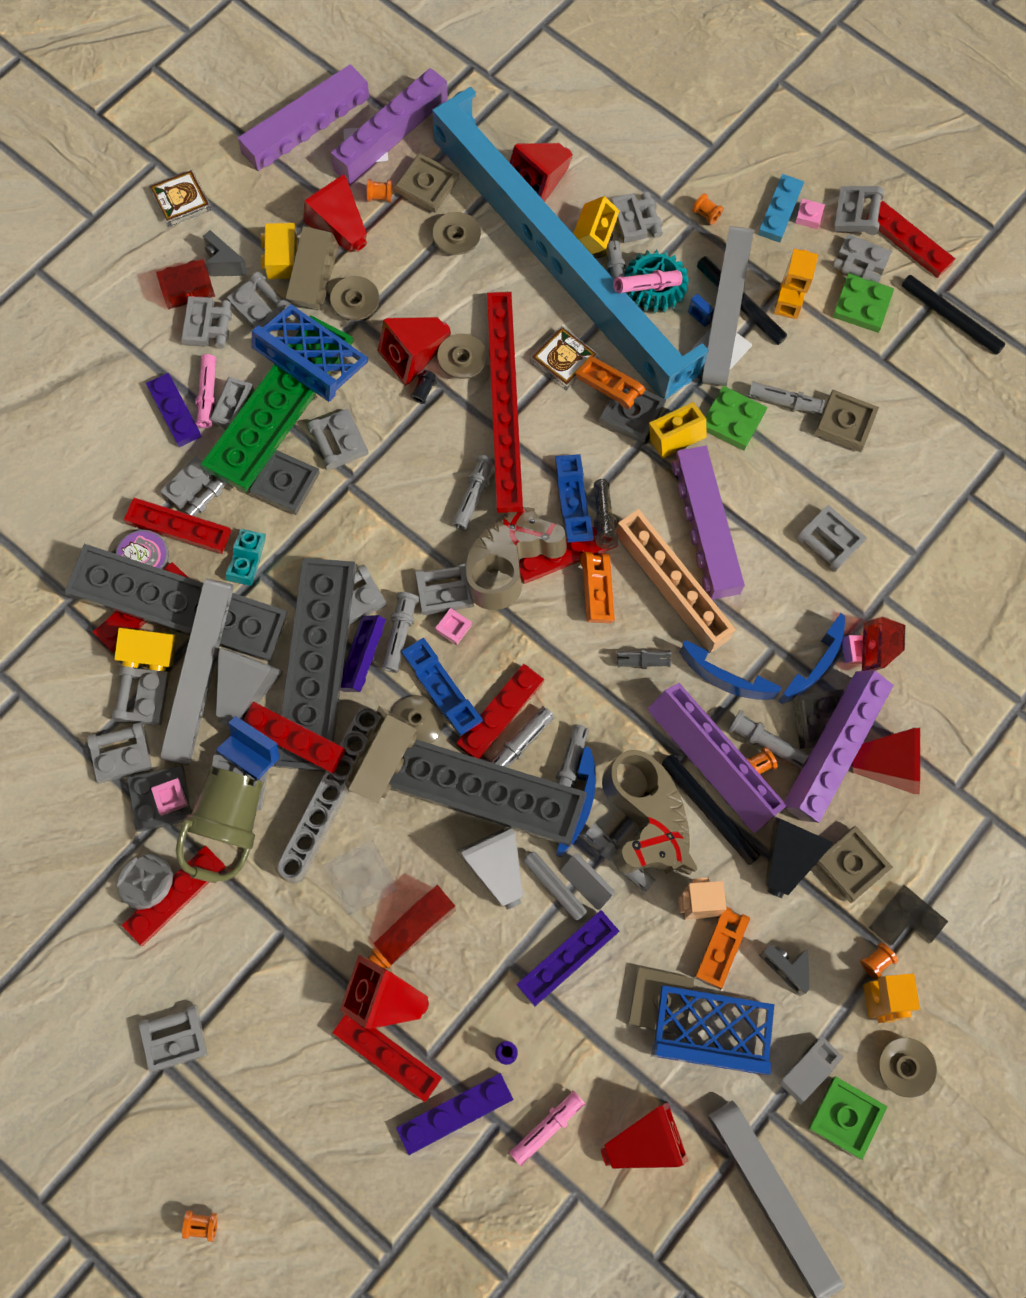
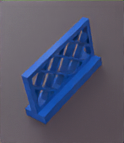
[251,304,368,402]
[651,986,775,1075]

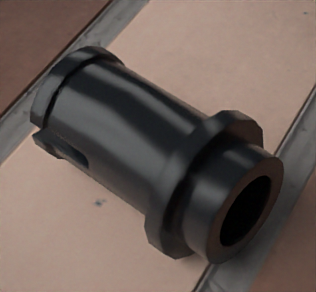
[411,370,437,404]

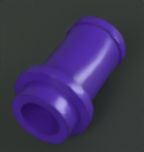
[495,1041,518,1065]

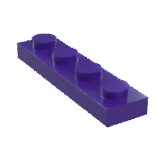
[516,910,620,1007]
[396,1073,514,1155]

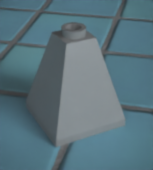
[216,648,283,726]
[457,828,523,910]

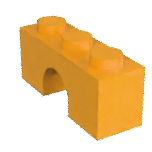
[773,249,818,319]
[863,973,920,1023]

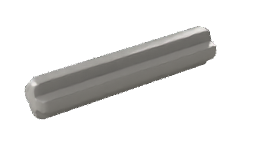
[524,851,587,921]

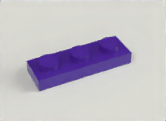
[146,373,202,447]
[341,615,386,692]

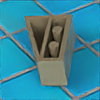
[286,226,340,311]
[345,706,417,803]

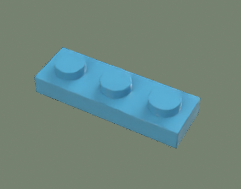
[758,174,805,243]

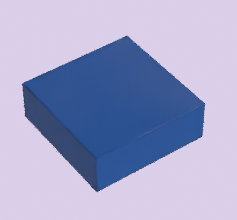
[688,294,715,327]

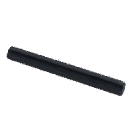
[697,256,787,345]
[902,275,1006,354]
[662,754,760,865]

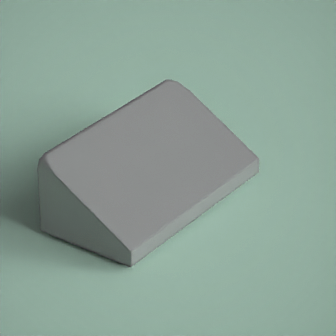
[210,377,254,429]
[561,853,615,910]

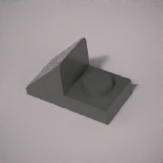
[203,230,247,277]
[759,944,810,996]

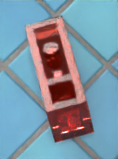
[373,884,456,966]

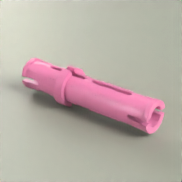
[613,270,682,294]
[195,354,217,428]
[509,1090,586,1167]

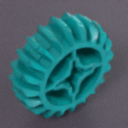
[624,249,689,314]

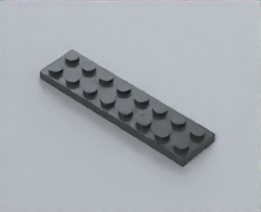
[65,543,288,662]
[274,558,356,772]
[389,739,587,847]

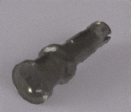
[594,479,619,549]

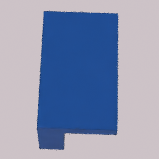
[216,716,279,780]

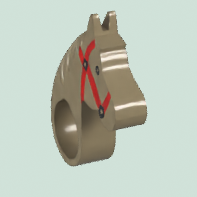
[466,507,567,610]
[602,750,697,875]

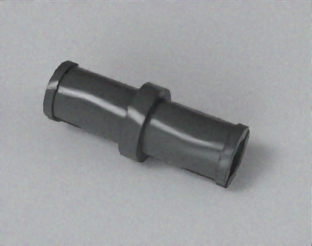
[617,648,671,669]

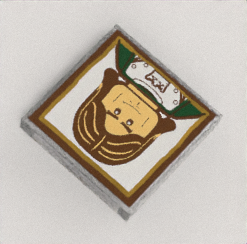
[148,169,212,227]
[529,325,599,391]

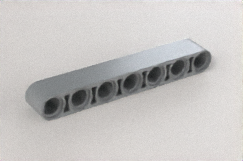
[702,226,754,386]
[161,578,233,765]
[278,707,379,884]
[708,1100,845,1298]

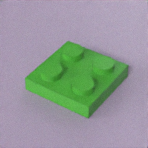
[833,273,894,333]
[705,385,768,451]
[808,1076,888,1160]

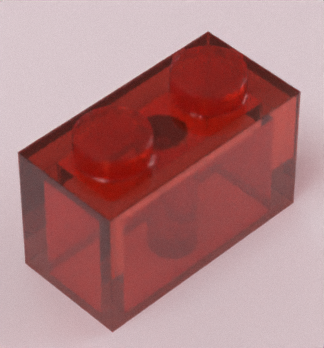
[156,259,215,310]

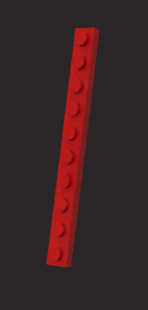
[487,291,523,513]

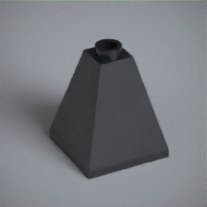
[766,817,833,898]

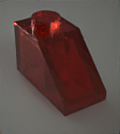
[861,617,906,671]

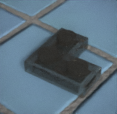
[793,689,844,749]
[868,885,948,946]

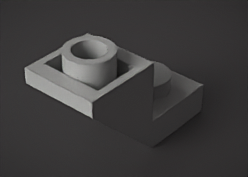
[779,1036,843,1105]

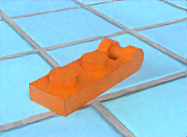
[575,356,645,409]
[580,552,615,624]
[694,906,750,990]

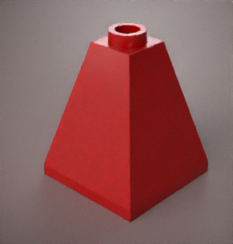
[509,143,573,202]
[303,174,367,252]
[377,317,451,386]
[849,728,920,794]
[340,955,429,1029]
[601,1102,688,1169]

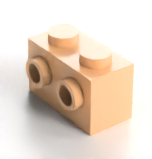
[678,878,727,920]

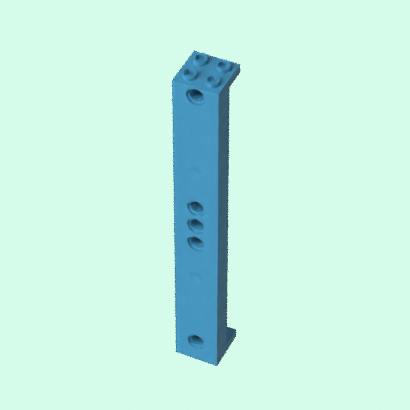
[432,87,709,399]

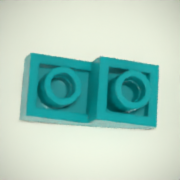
[225,529,266,586]

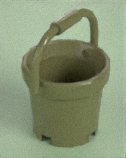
[176,766,264,883]

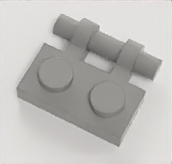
[611,192,663,243]
[833,234,892,283]
[181,296,232,349]
[160,456,228,516]

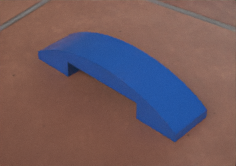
[555,454,594,543]
[778,613,845,704]
[401,637,483,736]
[679,640,782,700]
[556,747,596,857]

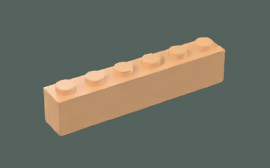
[615,509,736,654]

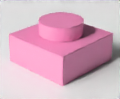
[795,199,825,229]
[435,608,472,646]
[842,635,871,664]
[151,778,188,816]

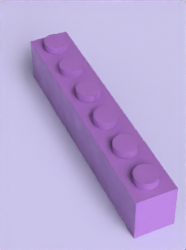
[238,64,369,171]
[331,68,448,184]
[672,445,745,600]
[784,670,894,823]
[647,682,787,833]

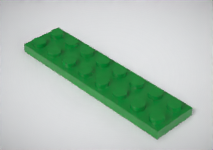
[201,315,353,493]

